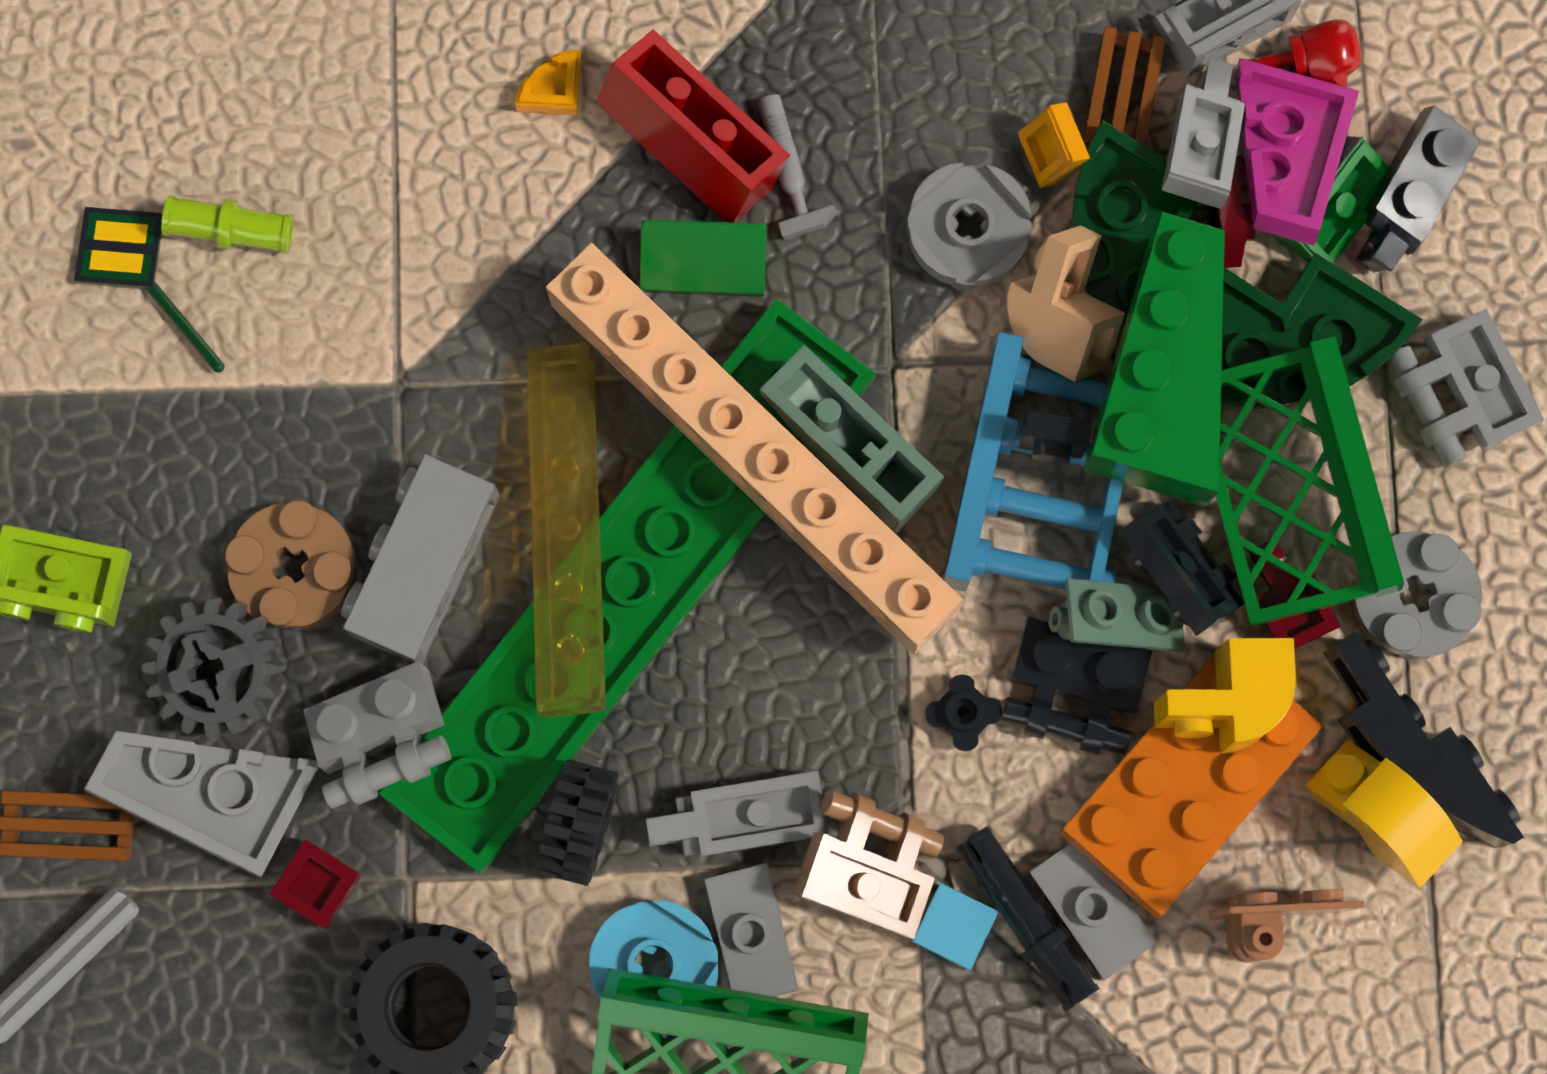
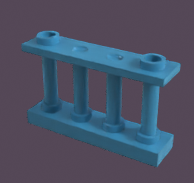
[943,332,1124,592]

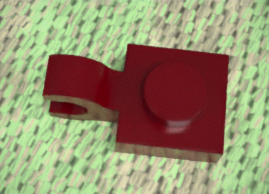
[1206,155,1256,268]
[1249,539,1341,649]

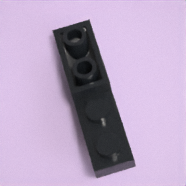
[1323,631,1524,848]

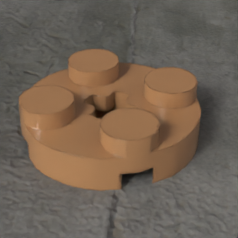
[226,501,356,630]

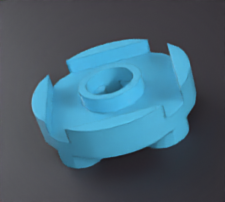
[589,900,718,1030]

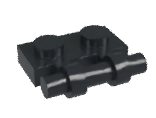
[1119,500,1244,636]
[1001,617,1152,756]

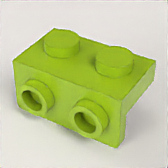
[0,524,132,634]

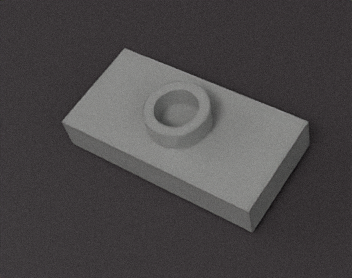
[1028,844,1157,981]
[704,863,799,997]

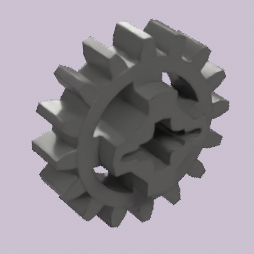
[142,597,287,738]

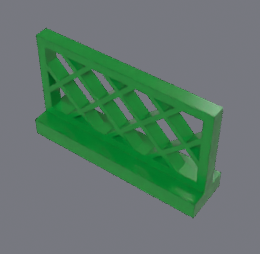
[1216,336,1404,627]
[591,968,869,1074]

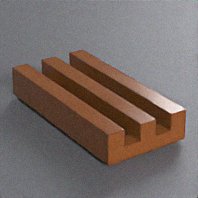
[1083,26,1166,149]
[0,791,134,862]

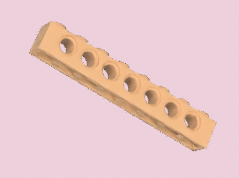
[546,242,963,656]

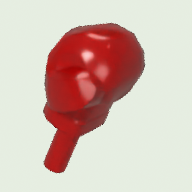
[1252,19,1362,87]

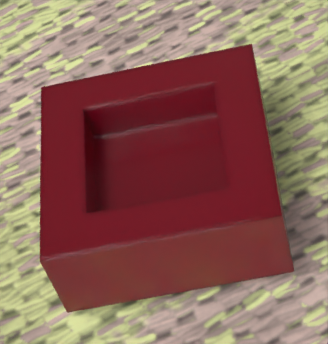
[269,839,362,930]

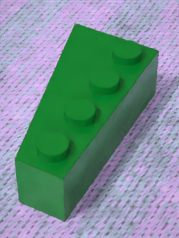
[1082,212,1225,507]

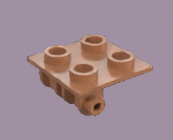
[1209,889,1364,963]

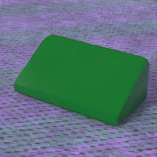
[1272,136,1389,264]
[640,220,767,296]

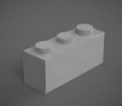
[341,454,501,664]

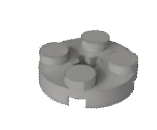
[906,162,1032,291]
[1350,531,1482,660]

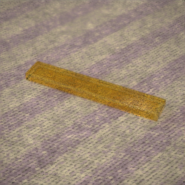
[527,342,606,718]

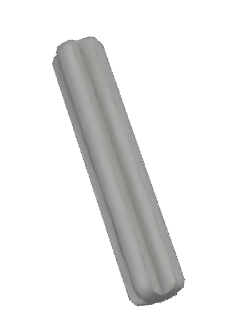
[0,887,139,1043]

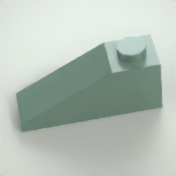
[759,345,944,534]

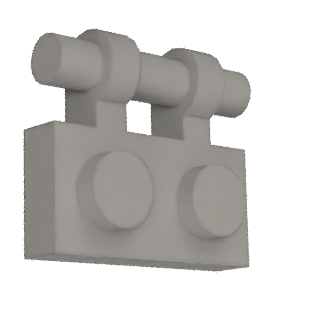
[1388,308,1544,468]
[303,661,451,809]

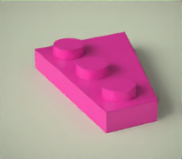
[1235,58,1359,246]

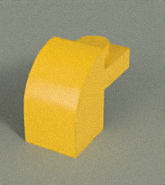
[1154,638,1296,753]
[1305,740,1463,889]

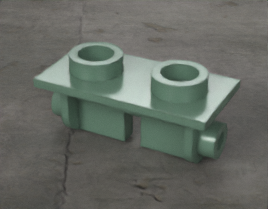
[1049,578,1186,652]

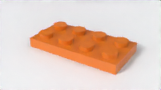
[1059,641,1323,920]

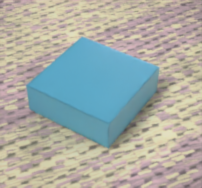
[911,883,999,971]

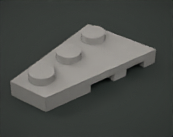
[85,731,319,879]

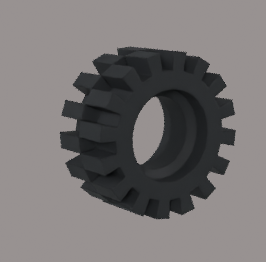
[536,759,619,886]

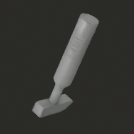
[757,94,837,240]

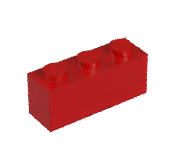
[595,29,790,223]

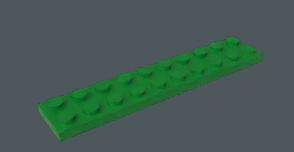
[379,298,876,875]

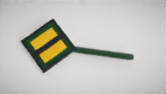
[74,207,225,373]

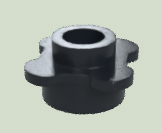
[925,674,1002,752]

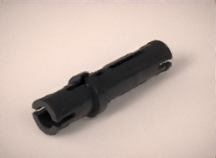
[955,825,1100,1012]

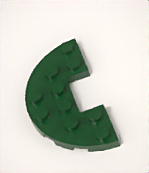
[1072,121,1423,409]

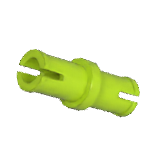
[161,195,294,254]

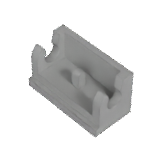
[1153,0,1302,78]

